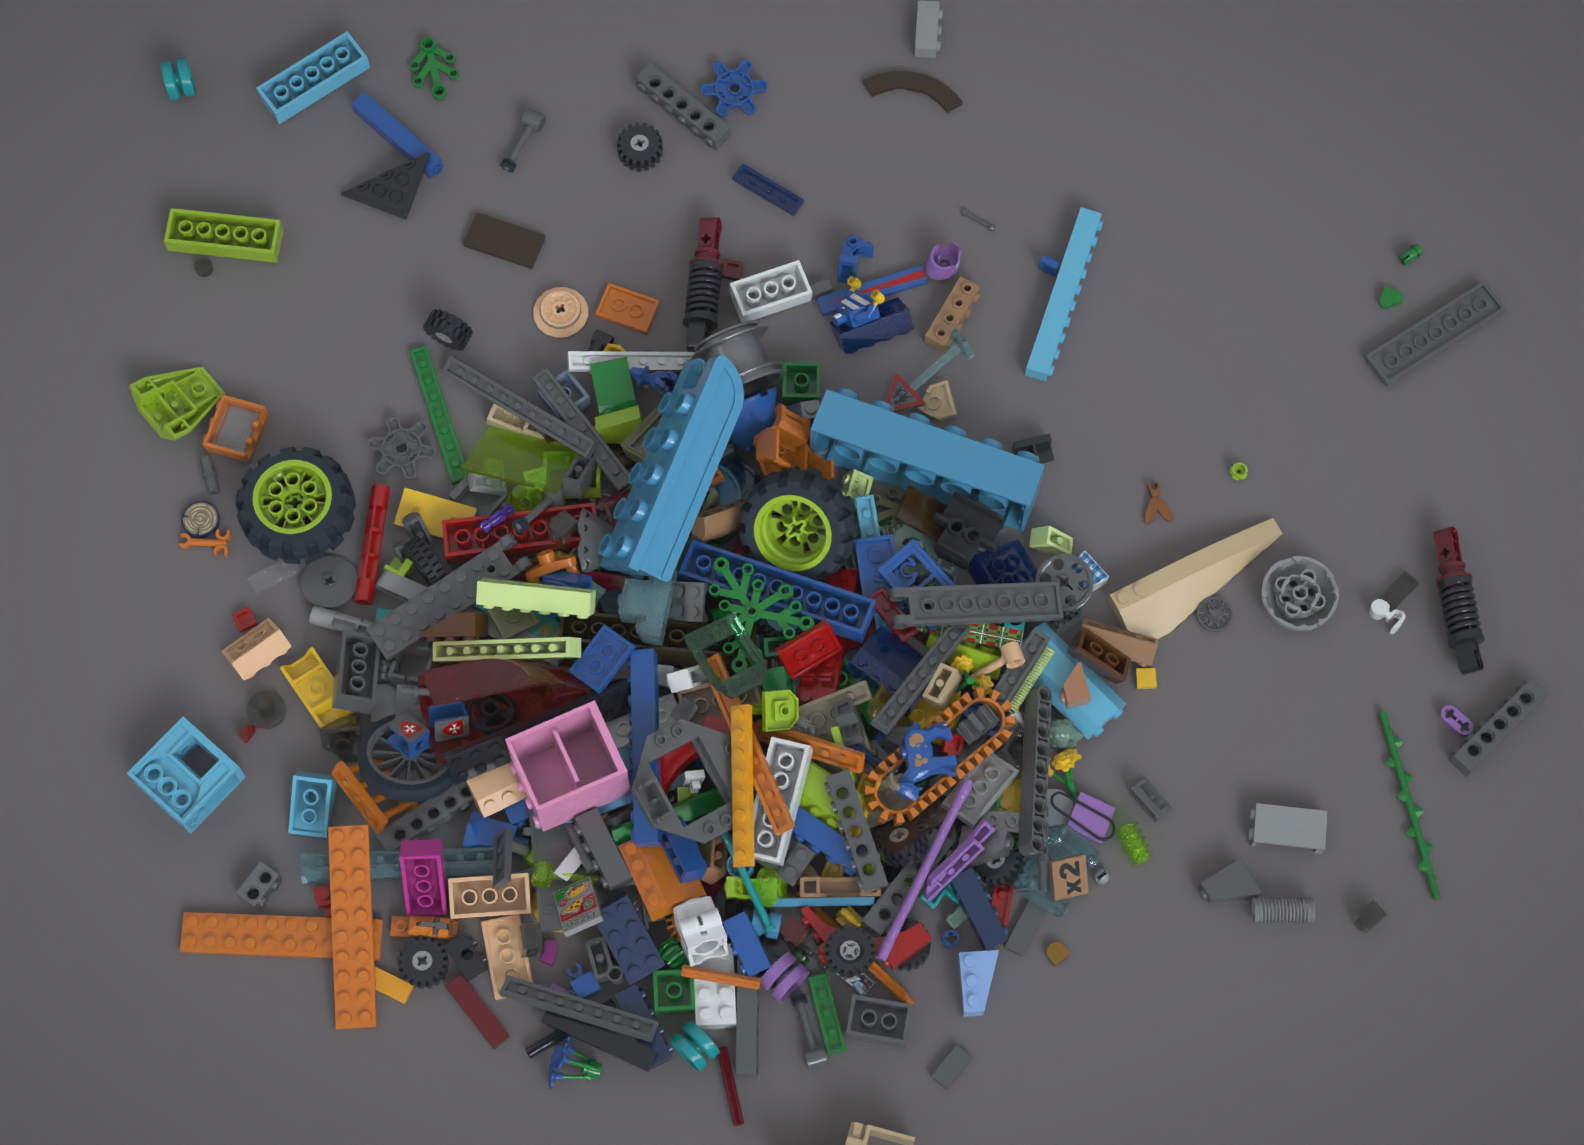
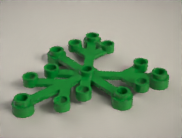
[709,557,815,674]

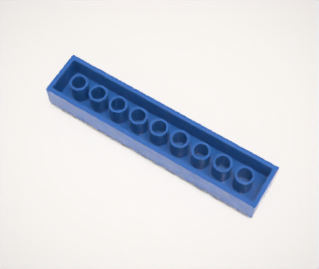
[678,540,876,643]

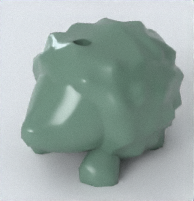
[1049,719,1083,752]

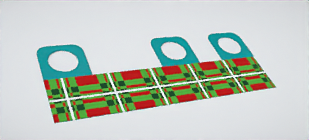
[915,607,1025,648]

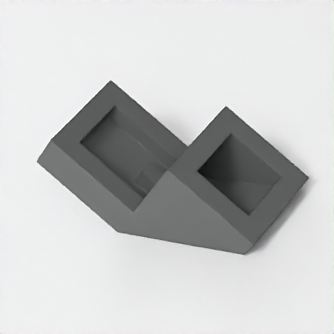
[833,698,865,747]

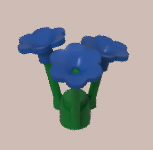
[548,1035,602,1089]

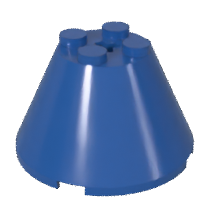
[729,386,777,452]

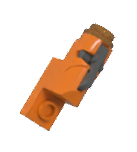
[390,915,459,939]

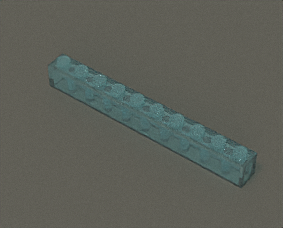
[299,847,494,884]

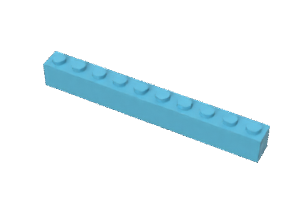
[1025,207,1104,382]

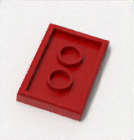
[775,619,843,679]

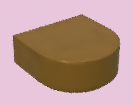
[1046,942,1071,967]

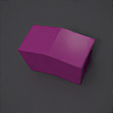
[540,940,558,967]

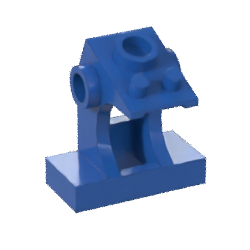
[837,234,874,283]

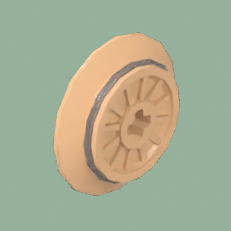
[533,287,588,338]

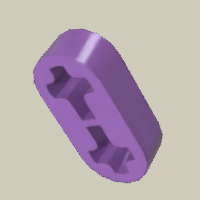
[1439,705,1473,738]

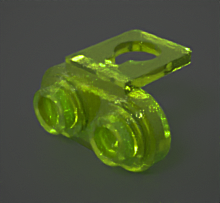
[757,867,787,908]

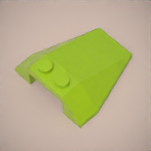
[129,367,225,441]

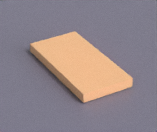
[481,914,533,1000]

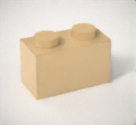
[922,663,962,712]

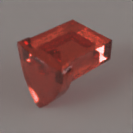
[779,915,810,948]

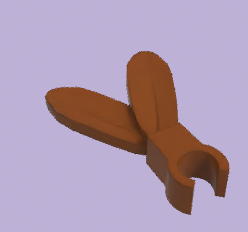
[1144,481,1173,524]

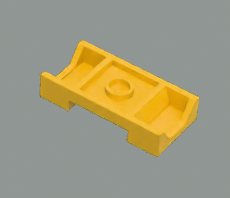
[280,646,355,733]

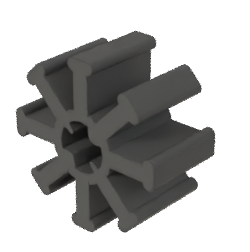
[956,705,1000,745]

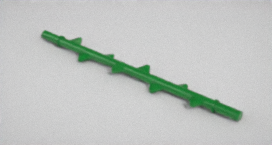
[1379,711,1441,900]

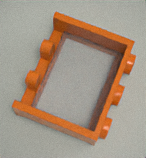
[202,395,269,464]

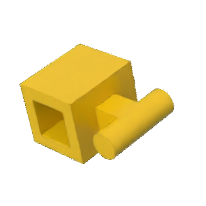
[835,906,864,928]

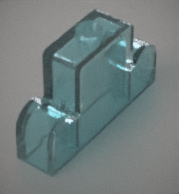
[618,568,678,646]

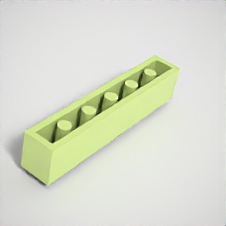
[476,578,596,619]

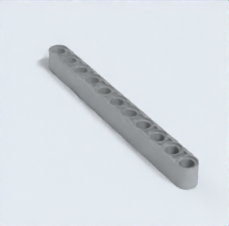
[375,570,564,670]

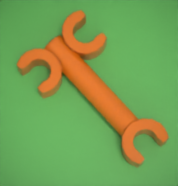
[179,529,231,558]

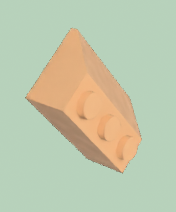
[221,617,292,681]
[466,762,527,818]

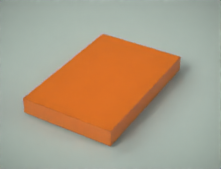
[595,282,660,335]

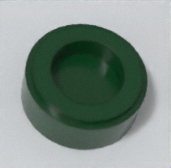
[791,947,810,966]

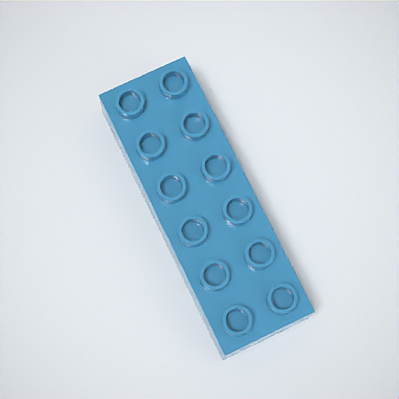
[810,388,1045,532]

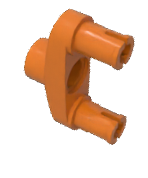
[524,549,580,584]

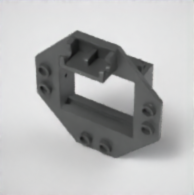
[631,719,733,844]

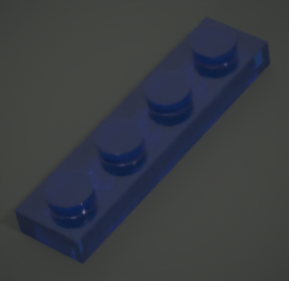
[733,163,804,216]

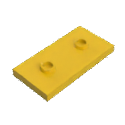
[394,488,478,538]

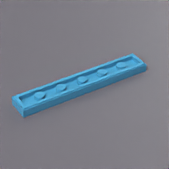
[760,897,875,907]

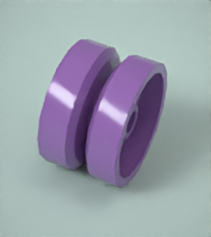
[760,952,810,1003]

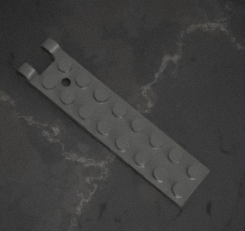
[366,533,533,661]
[889,581,1064,629]

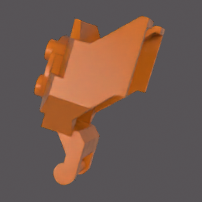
[753,403,834,481]

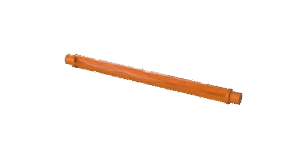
[795,891,914,1005]

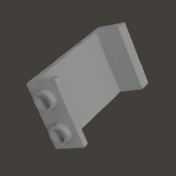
[1248,803,1327,854]

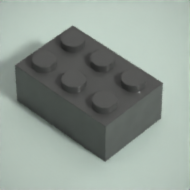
[845,994,912,1048]

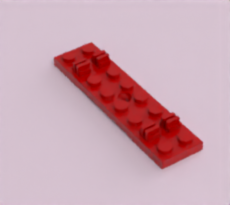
[797,569,860,707]

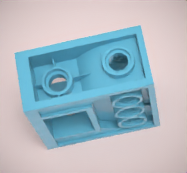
[127,716,246,834]

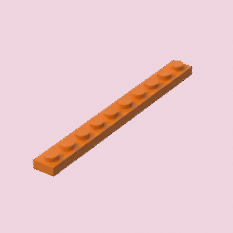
[701,653,795,836]

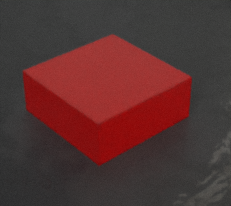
[232,606,258,633]

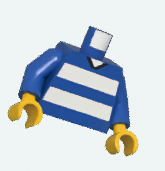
[832,276,885,328]

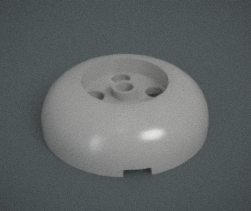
[1261,556,1339,631]

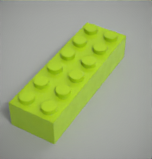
[164,208,284,263]

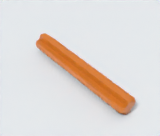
[681,965,761,990]

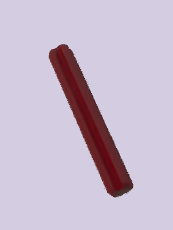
[718,1046,744,1126]

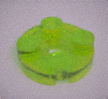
[507,483,544,512]

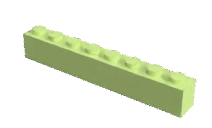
[433,637,581,662]

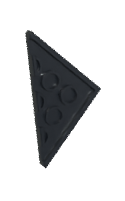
[341,152,431,220]

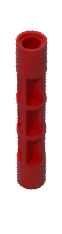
[354,484,390,606]

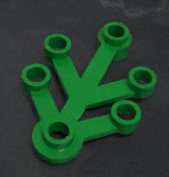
[409,37,459,100]

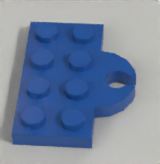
[855,534,918,614]

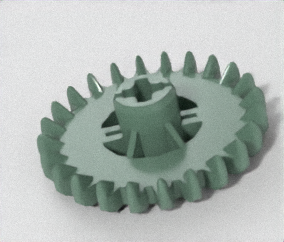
[887,523,942,580]

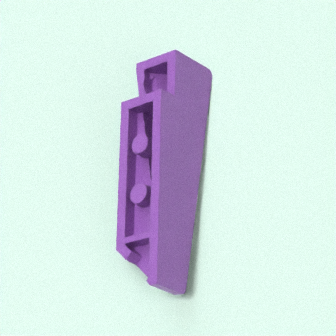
[921,817,995,902]

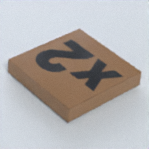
[1048,853,1089,901]

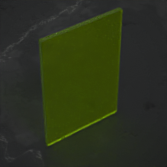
[462,426,579,494]

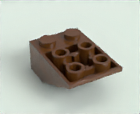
[419,612,488,642]

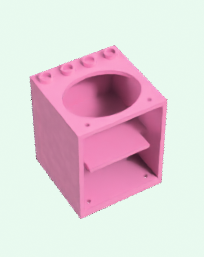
[505,700,631,832]

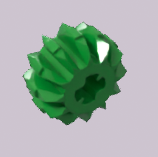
[657,937,689,970]

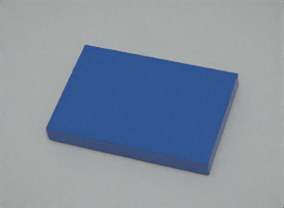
[568,624,636,694]

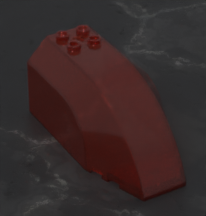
[418,659,590,764]

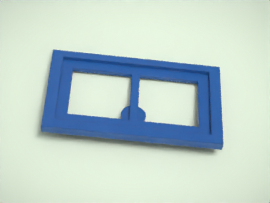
[877,538,955,631]

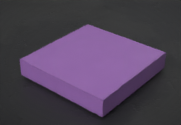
[1065,792,1116,844]

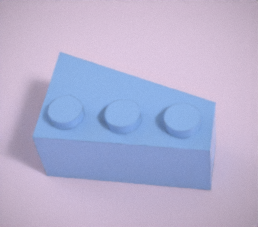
[958,950,999,1017]

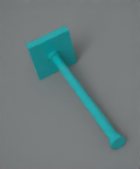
[721,831,776,934]

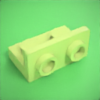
[841,469,874,512]

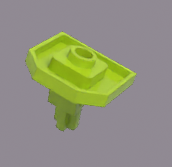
[749,689,799,732]

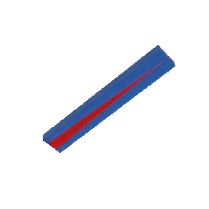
[817,265,928,316]

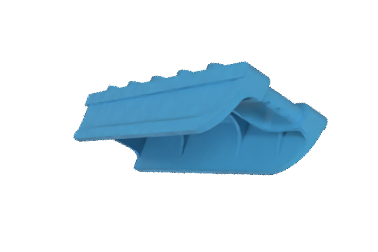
[598,355,744,582]

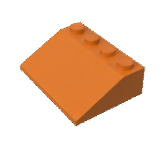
[618,840,707,922]

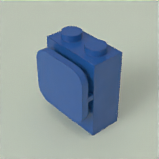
[541,570,593,618]

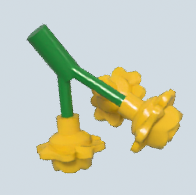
[948,655,994,705]
[1048,748,1082,799]

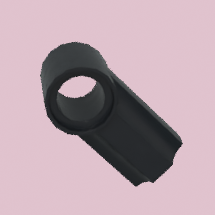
[587,329,615,351]

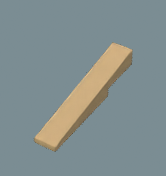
[486,403,575,452]

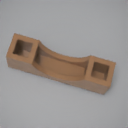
[800,876,881,898]

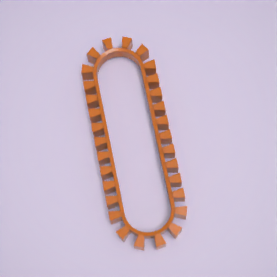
[862,688,1015,826]

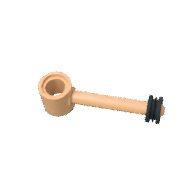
[959,642,1025,691]

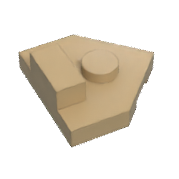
[916,380,958,421]

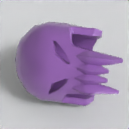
[925,241,963,280]

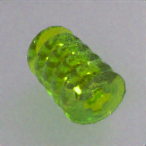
[1114,822,1153,867]

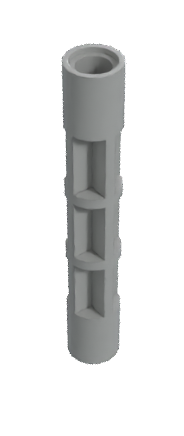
[309,605,433,647]

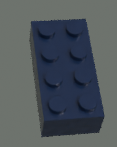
[597,892,665,985]

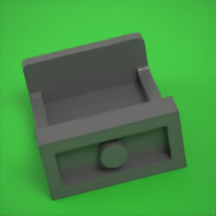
[449,467,510,516]

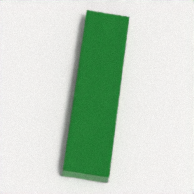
[807,972,847,1056]

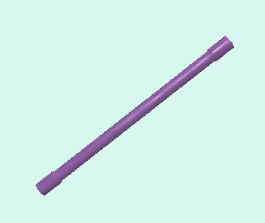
[875,778,974,962]

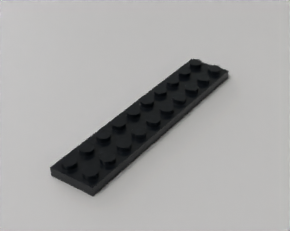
[443,678,631,785]

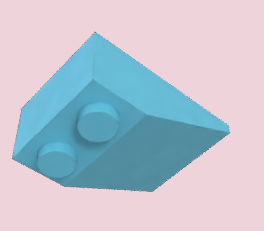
[288,771,337,838]

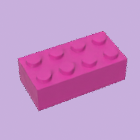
[399,839,449,917]

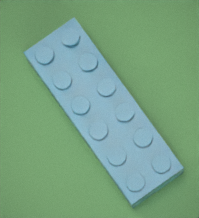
[256,31,370,124]

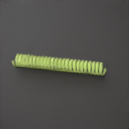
[1009,646,1055,715]

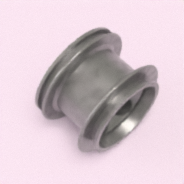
[690,320,786,396]

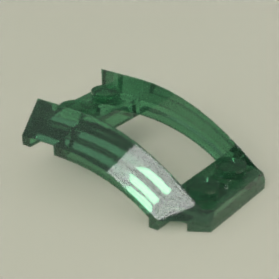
[683,611,768,699]

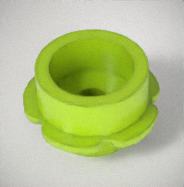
[1229,462,1248,480]

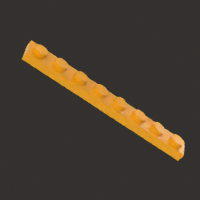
[731,704,755,868]

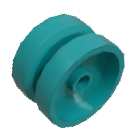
[160,56,196,101]
[669,1020,720,1073]

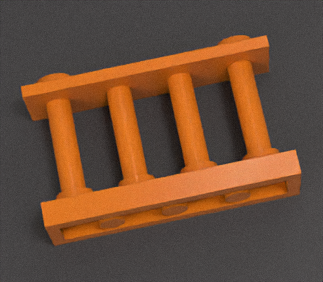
[331,759,419,834]

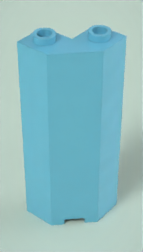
[1021,622,1127,740]

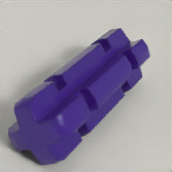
[479,503,515,532]

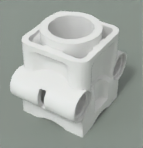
[673,896,729,967]

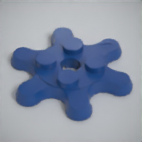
[701,60,768,117]

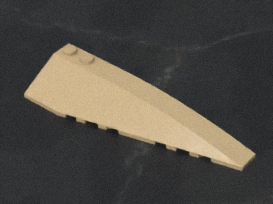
[1107,518,1283,639]

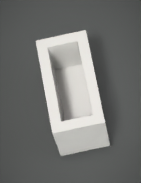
[666,664,708,693]

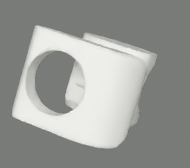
[1369,599,1406,634]

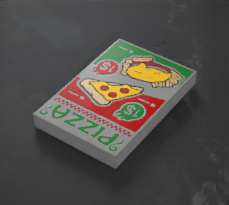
[553,876,603,937]

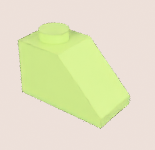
[1029,525,1073,555]

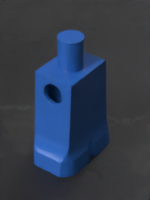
[462,810,530,853]

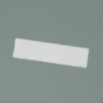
[554,839,584,881]

